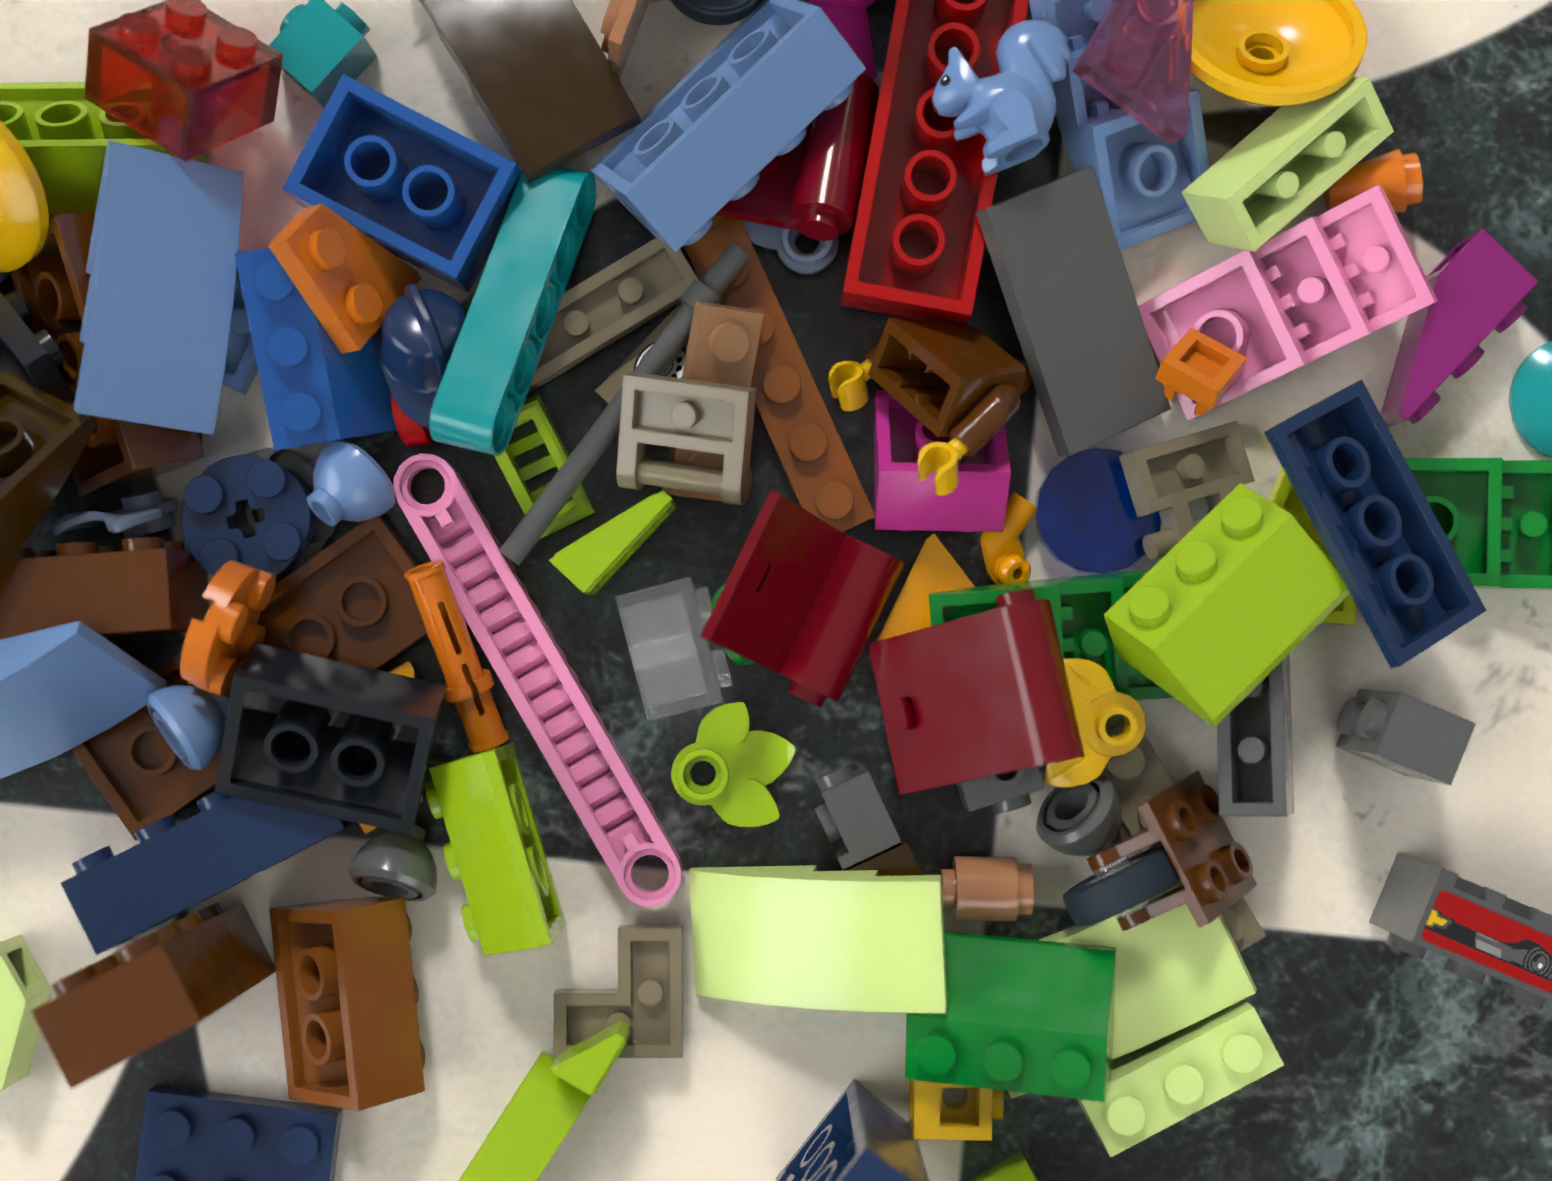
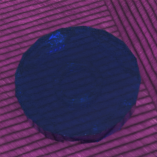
[1034,448,1161,574]

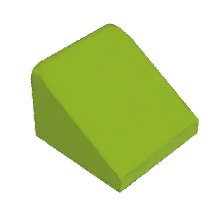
[550,1020,631,1096]

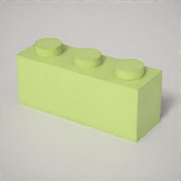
[1181,77,1394,252]
[1077,999,1284,1158]

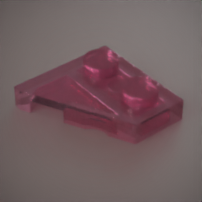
[1072,0,1194,145]

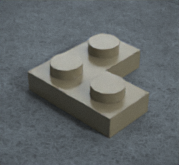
[554,924,684,1058]

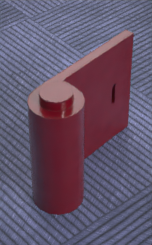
[715,73,879,241]
[700,491,905,708]
[868,589,1085,795]

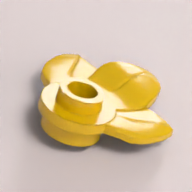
[1043,658,1146,788]

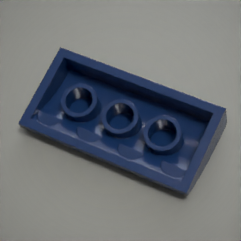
[1264,380,1487,669]

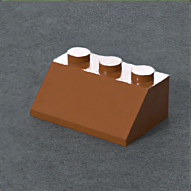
[269,896,425,1111]

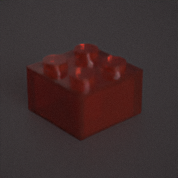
[84,0,284,162]

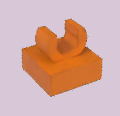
[1155,327,1247,416]

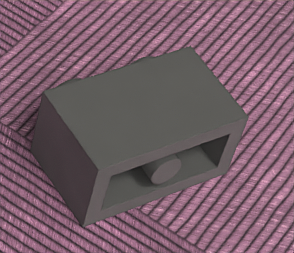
[1336,689,1476,785]

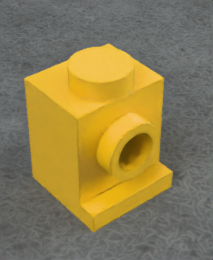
[908,1080,1004,1141]

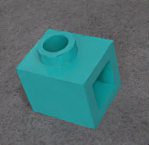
[264,0,377,108]

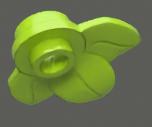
[671,702,796,827]

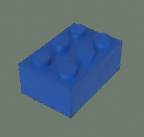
[282,74,521,293]

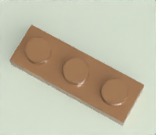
[662,301,764,501]

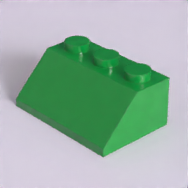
[905,931,1116,1102]

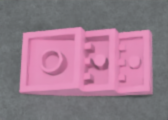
[1138,185,1438,421]

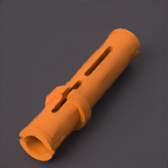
[404,560,509,753]

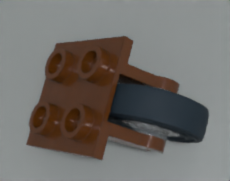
[1063,770,1257,931]

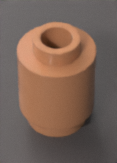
[940,856,1034,922]

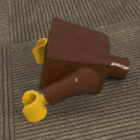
[828,317,1031,496]

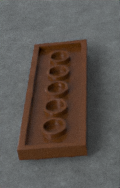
[71,515,428,841]

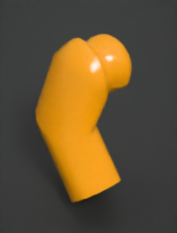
[980,491,1038,584]

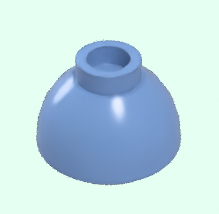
[306,440,395,526]
[147,685,229,771]

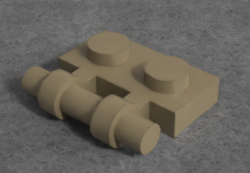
[1119,421,1255,560]

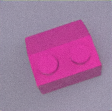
[873,390,1011,532]

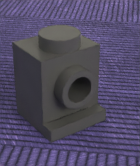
[814,763,901,870]

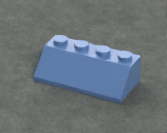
[589,0,866,252]

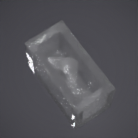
[615,577,733,722]

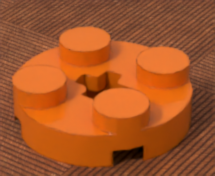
[180,560,276,697]

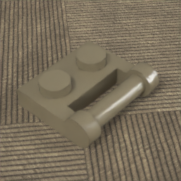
[617,372,756,506]

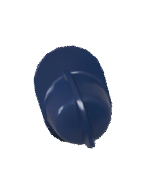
[372,283,467,428]

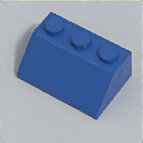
[234,248,397,451]

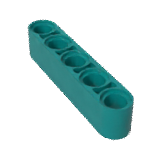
[430,167,597,456]

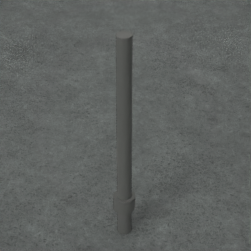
[499,242,751,565]

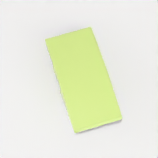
[689,865,948,1013]
[1008,880,1257,1099]

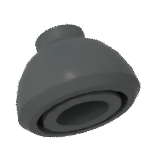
[1036,775,1122,857]
[347,825,438,901]

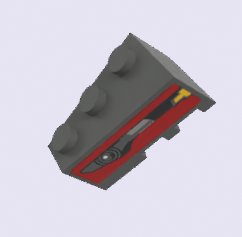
[1369,853,1552,1010]

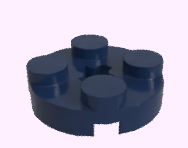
[181,455,316,579]

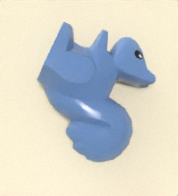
[932,19,1072,176]

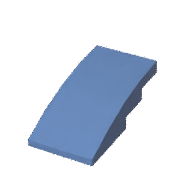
[1029,0,1210,250]
[73,140,243,435]
[0,621,167,779]

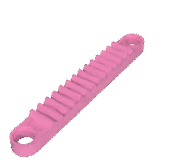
[393,453,683,907]

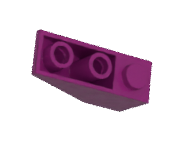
[1381,228,1539,427]

